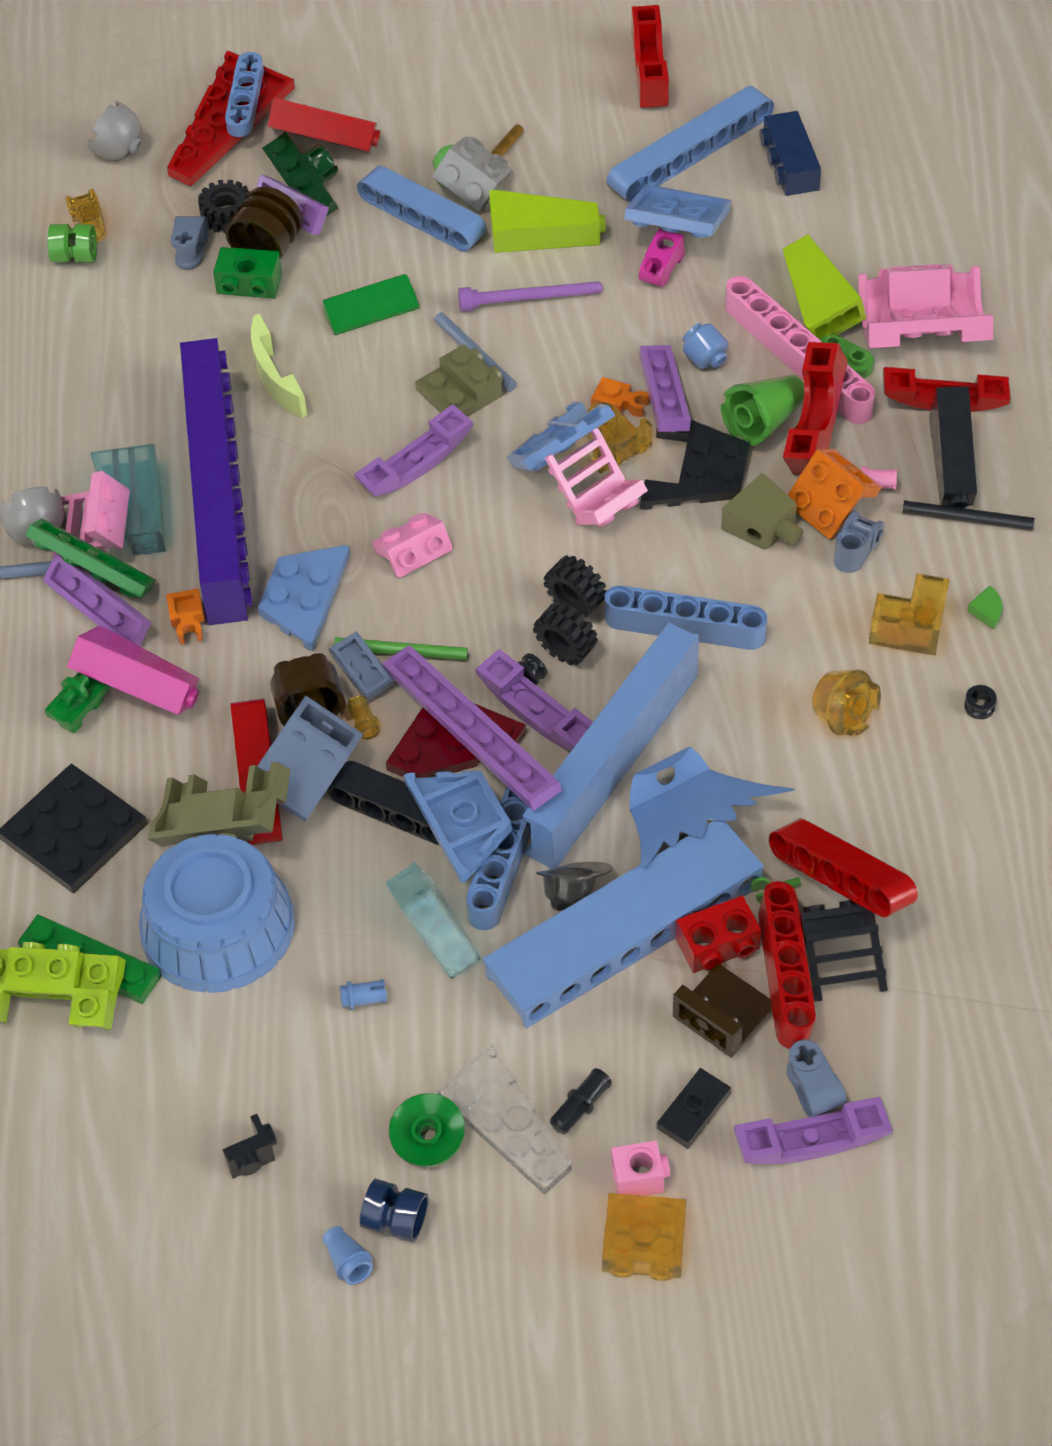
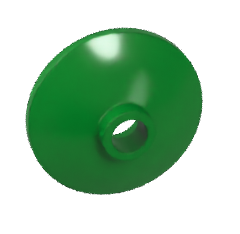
[389,1093,465,1167]

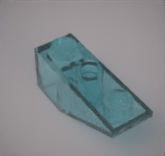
[385,862,481,979]

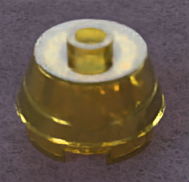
[812,669,881,736]

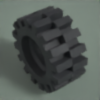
[198,179,250,233]
[543,555,607,617]
[533,602,598,665]

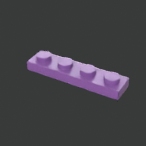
[639,345,691,432]
[43,553,152,646]

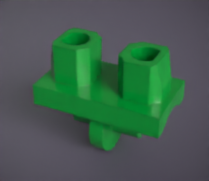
[44,672,111,733]

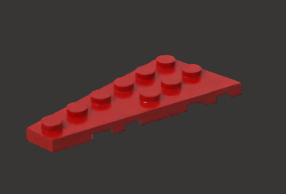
[167,50,295,187]

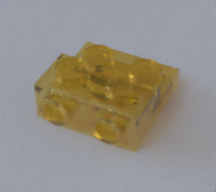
[602,1193,686,1281]

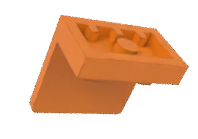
[788,449,882,539]

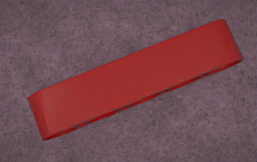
[230,698,283,845]
[768,818,918,918]
[758,881,816,1049]

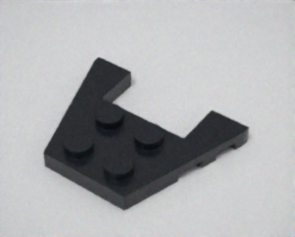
[640,419,750,510]

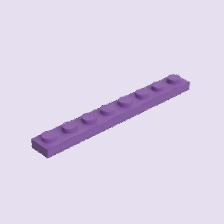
[382,645,562,811]

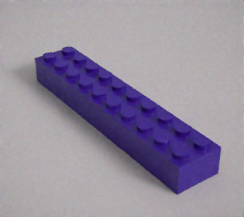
[180,338,253,626]

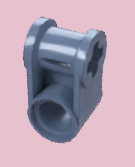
[171,216,209,270]
[833,510,885,573]
[786,1040,847,1117]

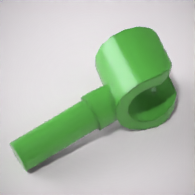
[751,877,801,903]

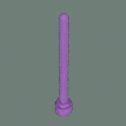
[458,281,603,312]

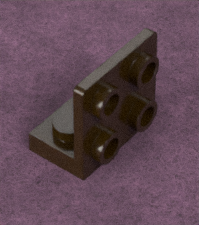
[673,964,772,1058]

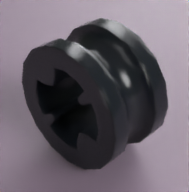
[517,653,548,685]
[964,685,997,720]

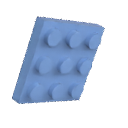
[624,184,731,238]

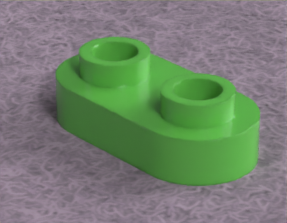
[819,335,874,379]

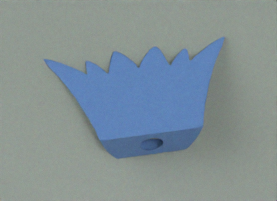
[630,747,795,869]

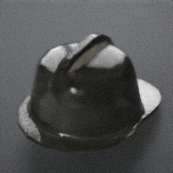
[536,862,613,911]

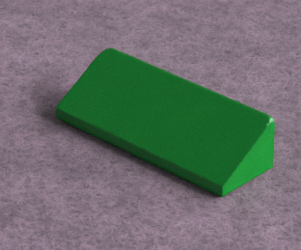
[322,274,419,335]

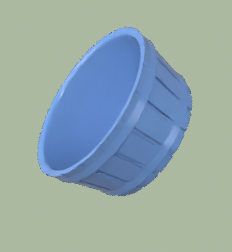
[139,834,295,993]

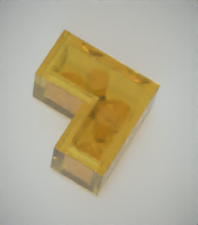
[868,573,950,656]

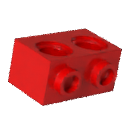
[675,895,761,973]

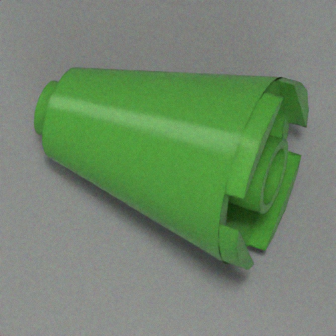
[721,375,804,446]

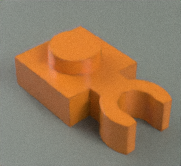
[591,377,650,417]
[166,588,205,644]

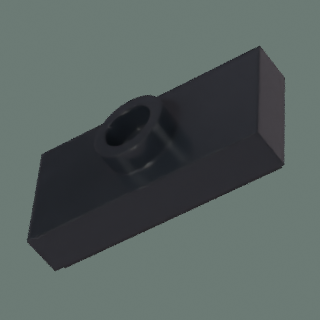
[657,1068,731,1149]

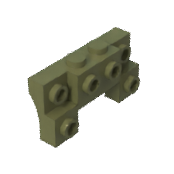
[148,762,291,846]

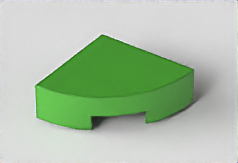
[967,585,1002,629]

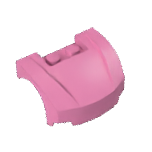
[858,264,993,348]

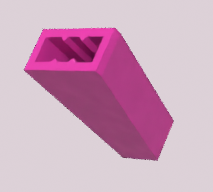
[67,625,200,715]

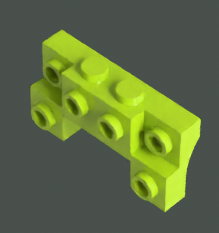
[0,942,126,1030]

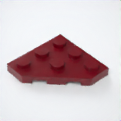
[386,703,526,778]

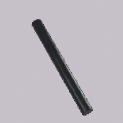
[902,500,1035,530]

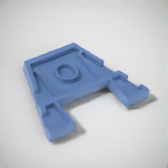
[507,401,615,472]

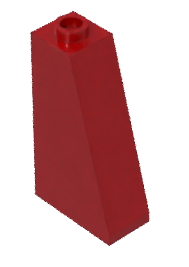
[268,97,381,153]

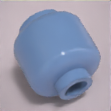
[683,323,729,370]

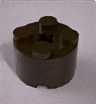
[270,653,346,726]

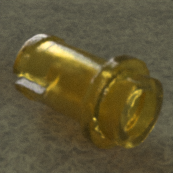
[346,695,381,740]

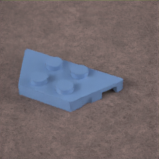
[258,545,350,651]
[404,771,512,883]

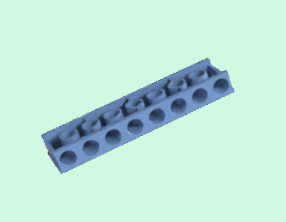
[523,622,699,871]
[483,820,764,1029]

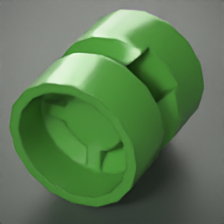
[47,224,97,263]

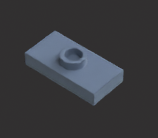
[329,631,395,703]

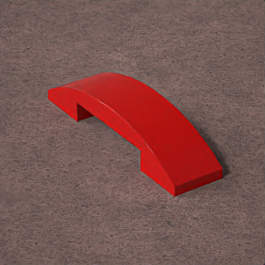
[883,367,1010,412]

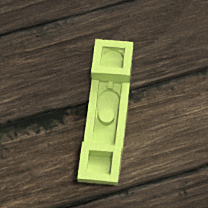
[251,314,307,418]

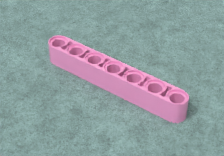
[725,276,875,424]

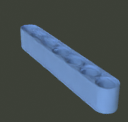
[606,86,774,202]

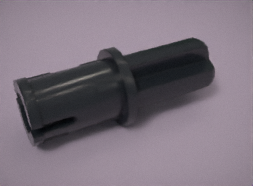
[550,1068,612,1134]

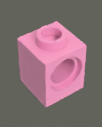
[611,1141,670,1200]

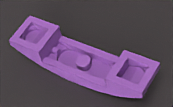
[354,404,473,497]
[476,649,593,751]
[734,1097,892,1164]

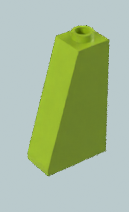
[489,190,606,253]
[782,234,867,339]

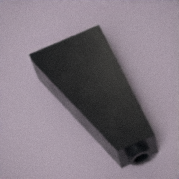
[929,386,977,508]

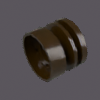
[225,186,304,260]

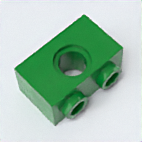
[213,247,282,299]

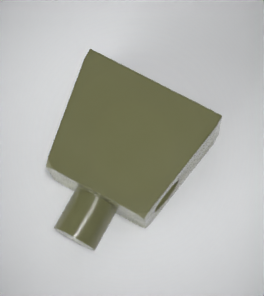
[721,473,803,549]

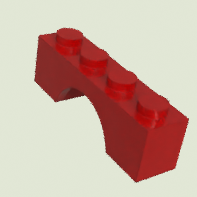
[631,5,669,108]
[783,342,848,475]

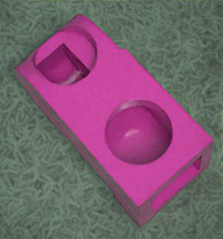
[639,228,685,287]

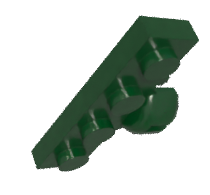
[262,132,338,216]

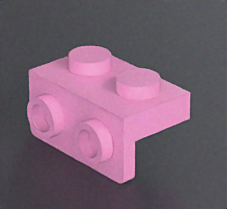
[372,513,453,578]

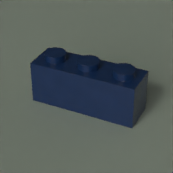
[759,111,821,196]

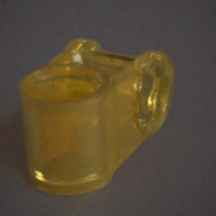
[65,188,107,242]

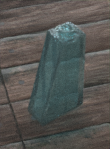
[91,444,166,556]

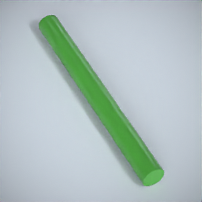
[334,637,468,661]

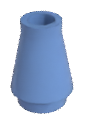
[322,1226,373,1285]

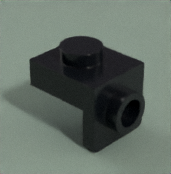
[222,1113,277,1179]

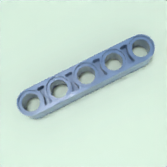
[357,165,487,252]
[605,586,767,650]
[466,787,531,931]

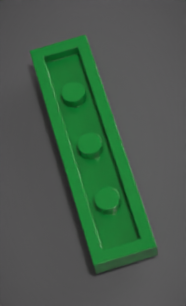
[25,518,156,598]
[18,914,161,1004]

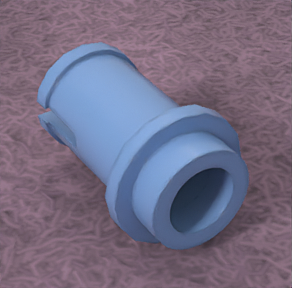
[340,979,387,1010]

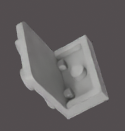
[432,136,512,211]

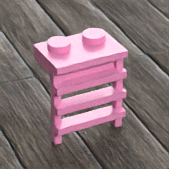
[545,427,648,527]
[52,471,130,556]

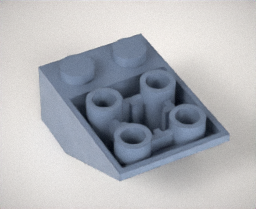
[246,696,364,822]

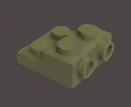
[415,344,503,417]

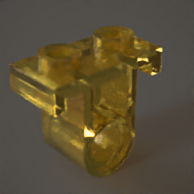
[587,402,652,474]

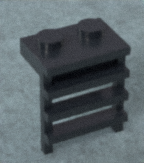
[800,900,888,1002]

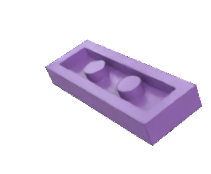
[256,174,329,235]

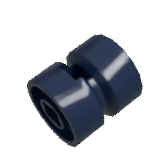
[359,1178,429,1243]

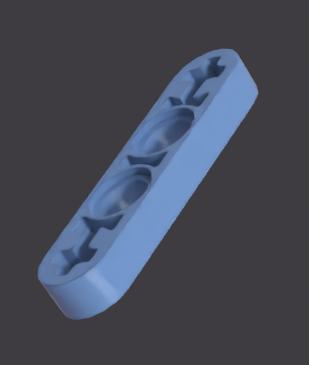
[225,52,264,137]

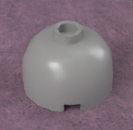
[88,100,142,161]
[0,486,65,547]

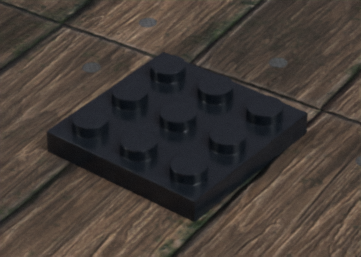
[0,763,148,894]

